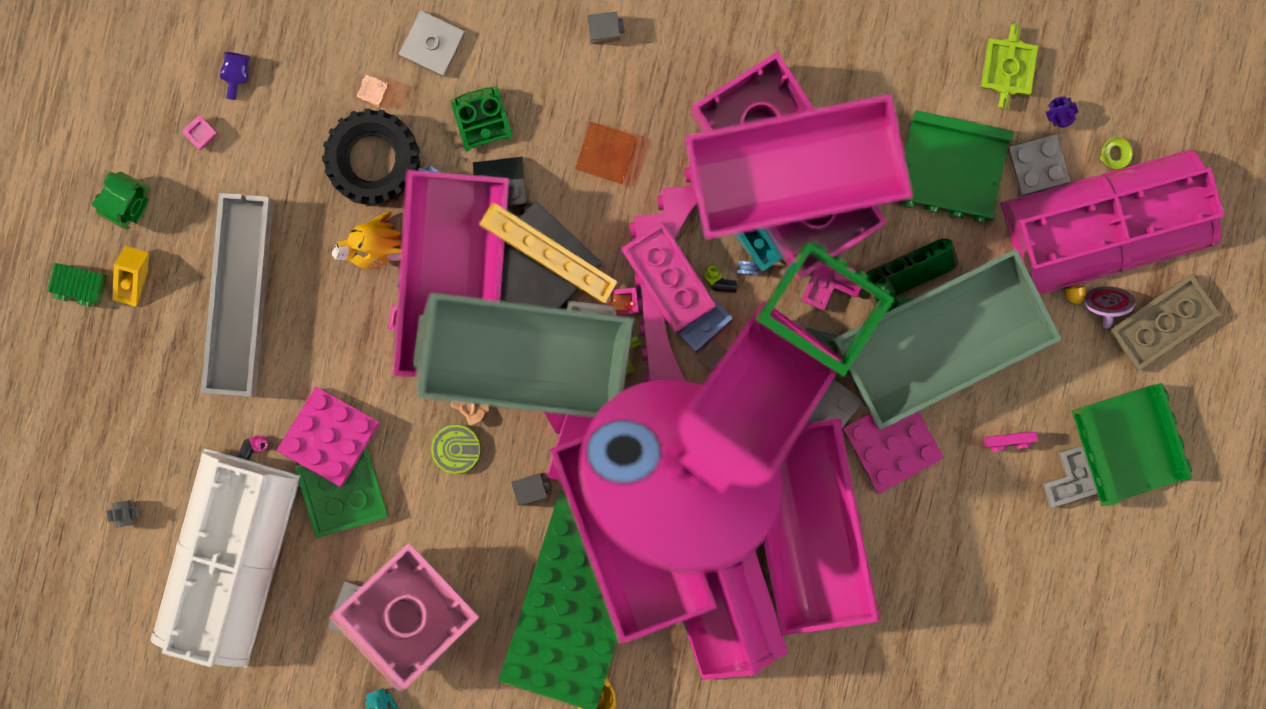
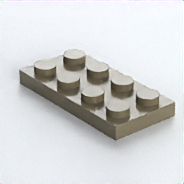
[1108,274,1221,371]

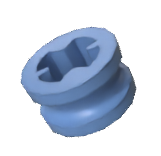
[737,261,759,276]

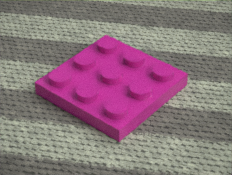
[276,386,380,488]
[842,411,944,494]

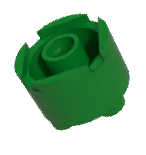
[92,172,150,230]

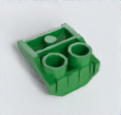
[450,86,513,152]

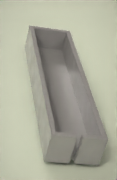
[201,193,274,397]

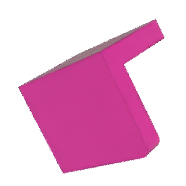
[611,287,639,315]

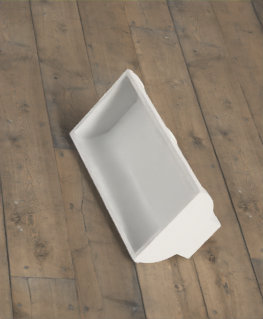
[150,448,301,668]

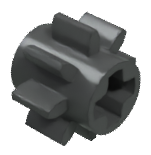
[106,500,139,528]

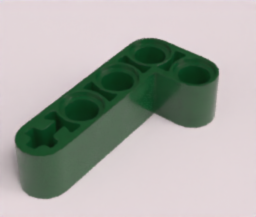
[865,238,959,313]

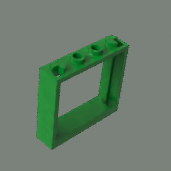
[755,241,894,377]

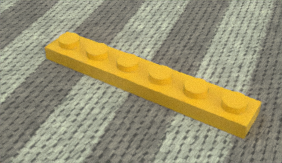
[479,203,617,303]

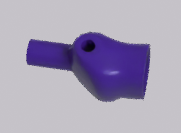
[220,52,250,100]

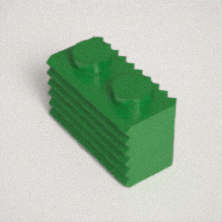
[47,263,107,307]

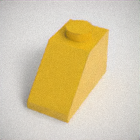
[112,245,149,307]

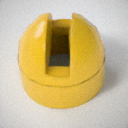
[1065,285,1086,304]

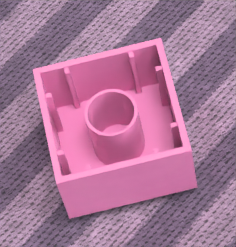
[329,543,479,691]

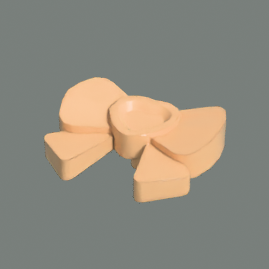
[451,401,489,426]

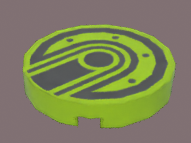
[431,424,481,474]

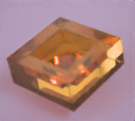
[356,74,389,107]

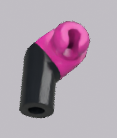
[237,435,269,460]

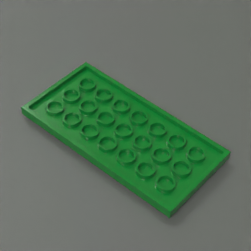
[498,490,618,709]

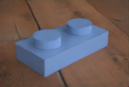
[679,301,733,353]

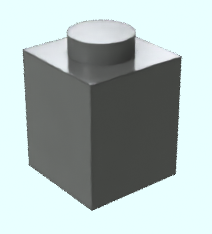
[587,11,624,44]
[511,473,551,506]

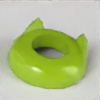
[1100,137,1133,169]

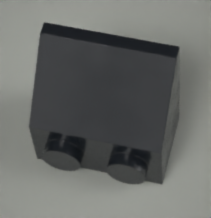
[473,156,528,208]

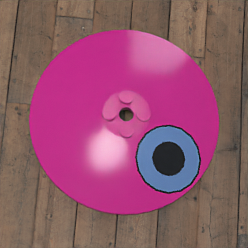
[579,380,782,573]

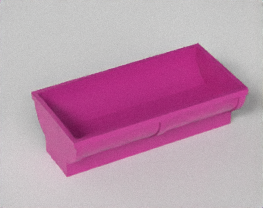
[685,94,912,239]
[1001,149,1225,295]
[392,170,509,377]
[679,301,841,494]
[763,418,881,636]
[549,436,717,644]
[683,550,789,680]

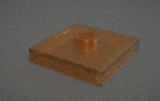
[575,122,637,185]

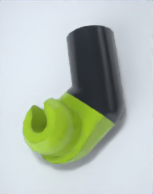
[704,265,737,293]

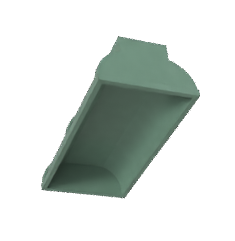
[834,249,1062,430]
[413,293,633,417]

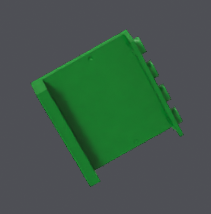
[898,110,1014,224]
[1071,383,1192,506]

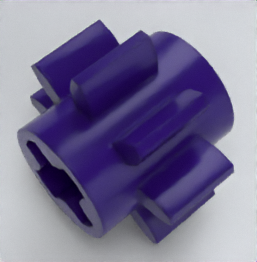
[1046,97,1079,128]

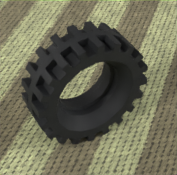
[322,108,420,206]

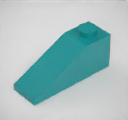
[733,228,783,272]

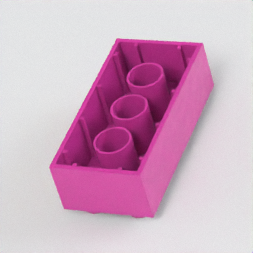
[690,51,888,282]

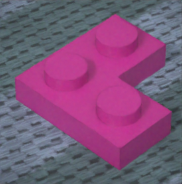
[801,264,861,311]

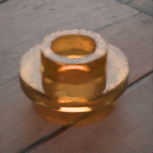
[608,295,633,310]

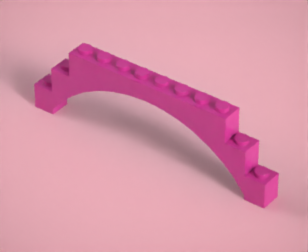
[630,161,698,382]

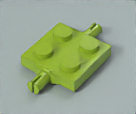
[980,24,1038,109]

